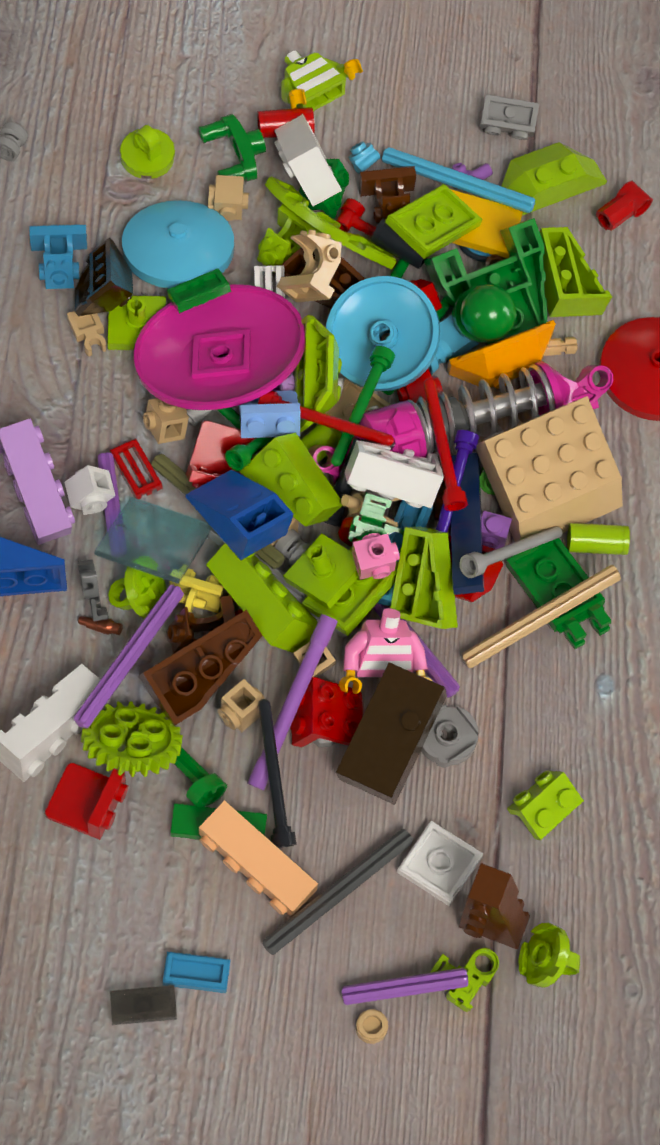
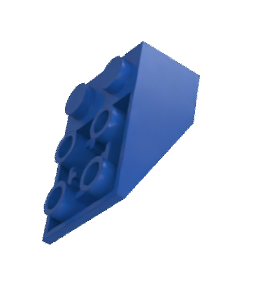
[185,470,294,560]

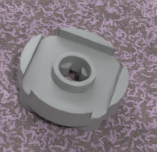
[421,705,478,768]

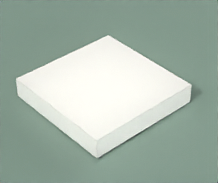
[397,821,483,906]

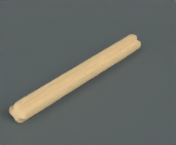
[462,565,621,668]

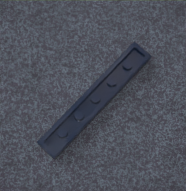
[451,453,484,595]

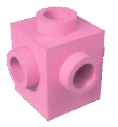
[352,533,400,580]

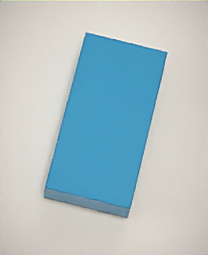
[163,952,231,993]

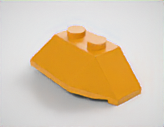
[447,320,556,389]

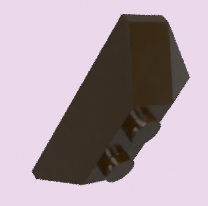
[75,237,133,316]

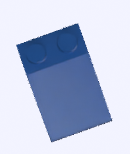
[0,537,67,596]

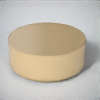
[356,1009,388,1044]

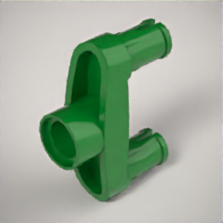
[198,114,266,182]

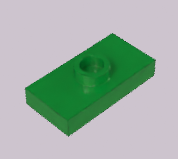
[167,268,231,313]

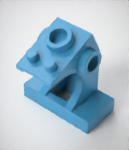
[29,225,87,289]

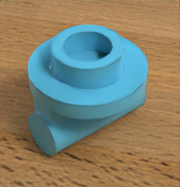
[348,141,380,174]

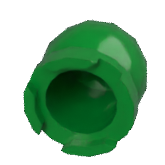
[452,284,517,343]

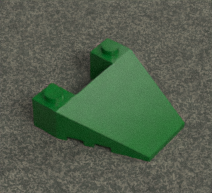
[424,218,548,345]

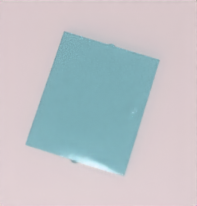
[94,497,212,584]

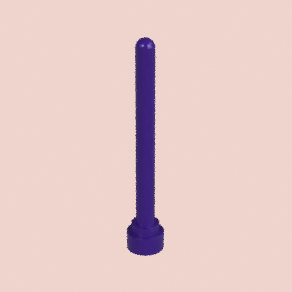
[436,430,480,532]

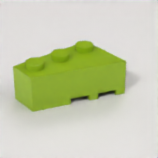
[539,227,612,317]
[390,526,458,629]

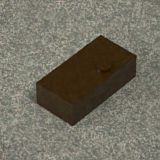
[336,662,447,805]

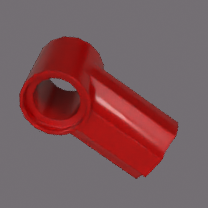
[596,180,653,231]

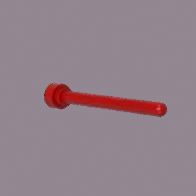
[424,378,468,511]
[258,391,394,446]

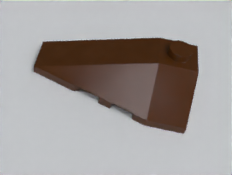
[139,610,262,726]

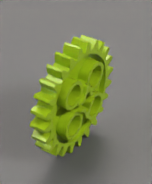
[81,701,183,777]

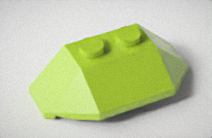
[501,142,607,216]
[295,315,342,433]

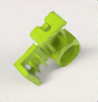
[429,948,499,1012]

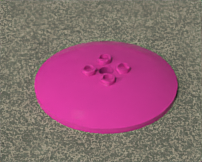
[134,284,305,410]

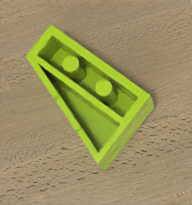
[240,433,343,527]

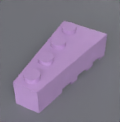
[0,418,75,545]

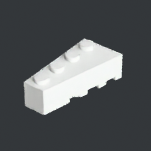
[0,664,109,782]

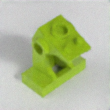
[257,204,322,273]

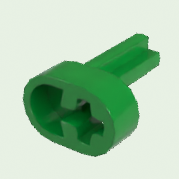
[174,747,227,808]

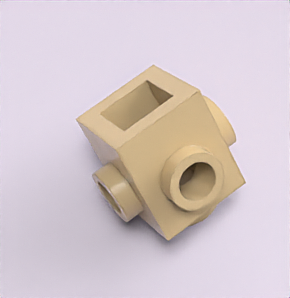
[143,398,189,444]

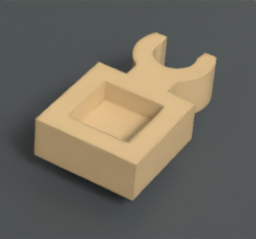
[67,311,106,357]

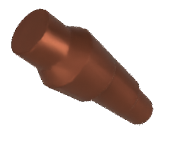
[78,616,123,635]

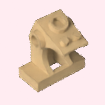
[277,230,342,302]

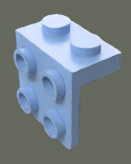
[239,390,301,438]

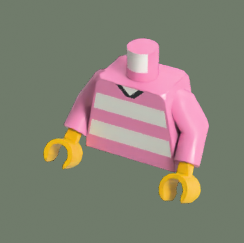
[339,608,432,694]

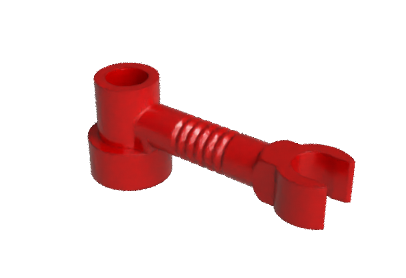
[336,198,377,237]

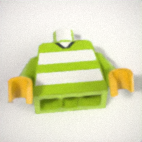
[281,51,363,111]

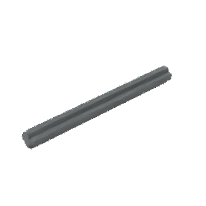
[263,829,413,955]

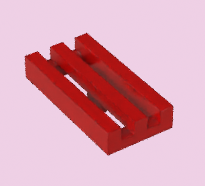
[110,438,163,501]

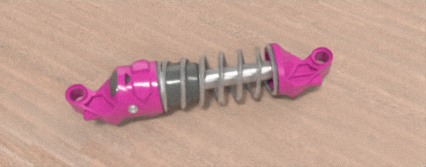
[308,361,613,485]

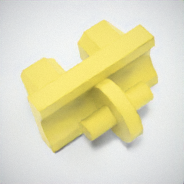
[169,567,224,613]

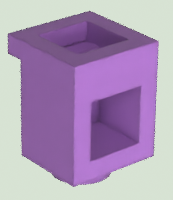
[482,511,512,550]

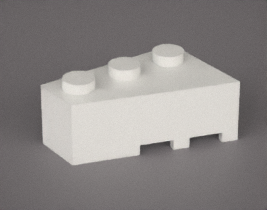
[274,114,342,206]
[345,440,444,508]

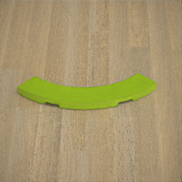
[265,176,397,269]

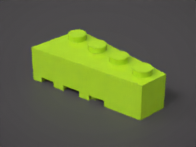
[206,543,318,653]

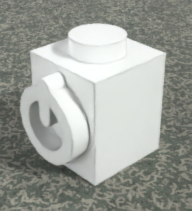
[64,465,116,515]

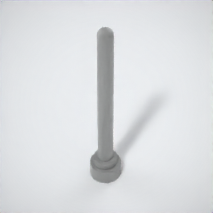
[460,527,563,578]

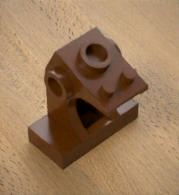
[359,166,416,224]
[167,596,235,654]

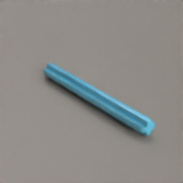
[382,147,535,213]

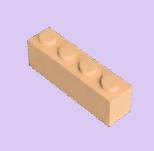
[199,800,318,917]

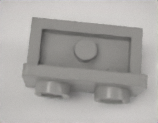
[480,94,539,140]

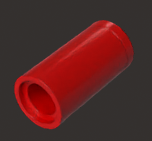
[257,107,315,138]

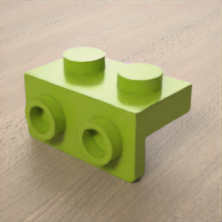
[507,770,584,840]

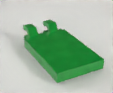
[506,538,612,649]

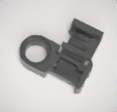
[78,559,109,621]

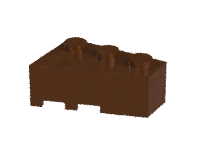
[459,863,530,950]

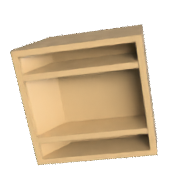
[476,396,623,542]

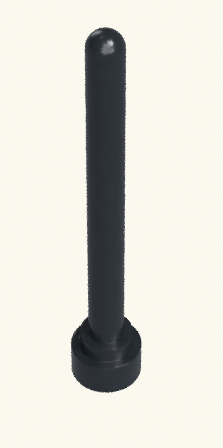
[258,699,297,848]

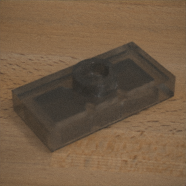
[110,985,177,1025]

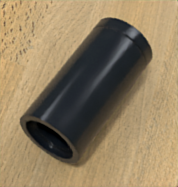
[370,218,427,269]

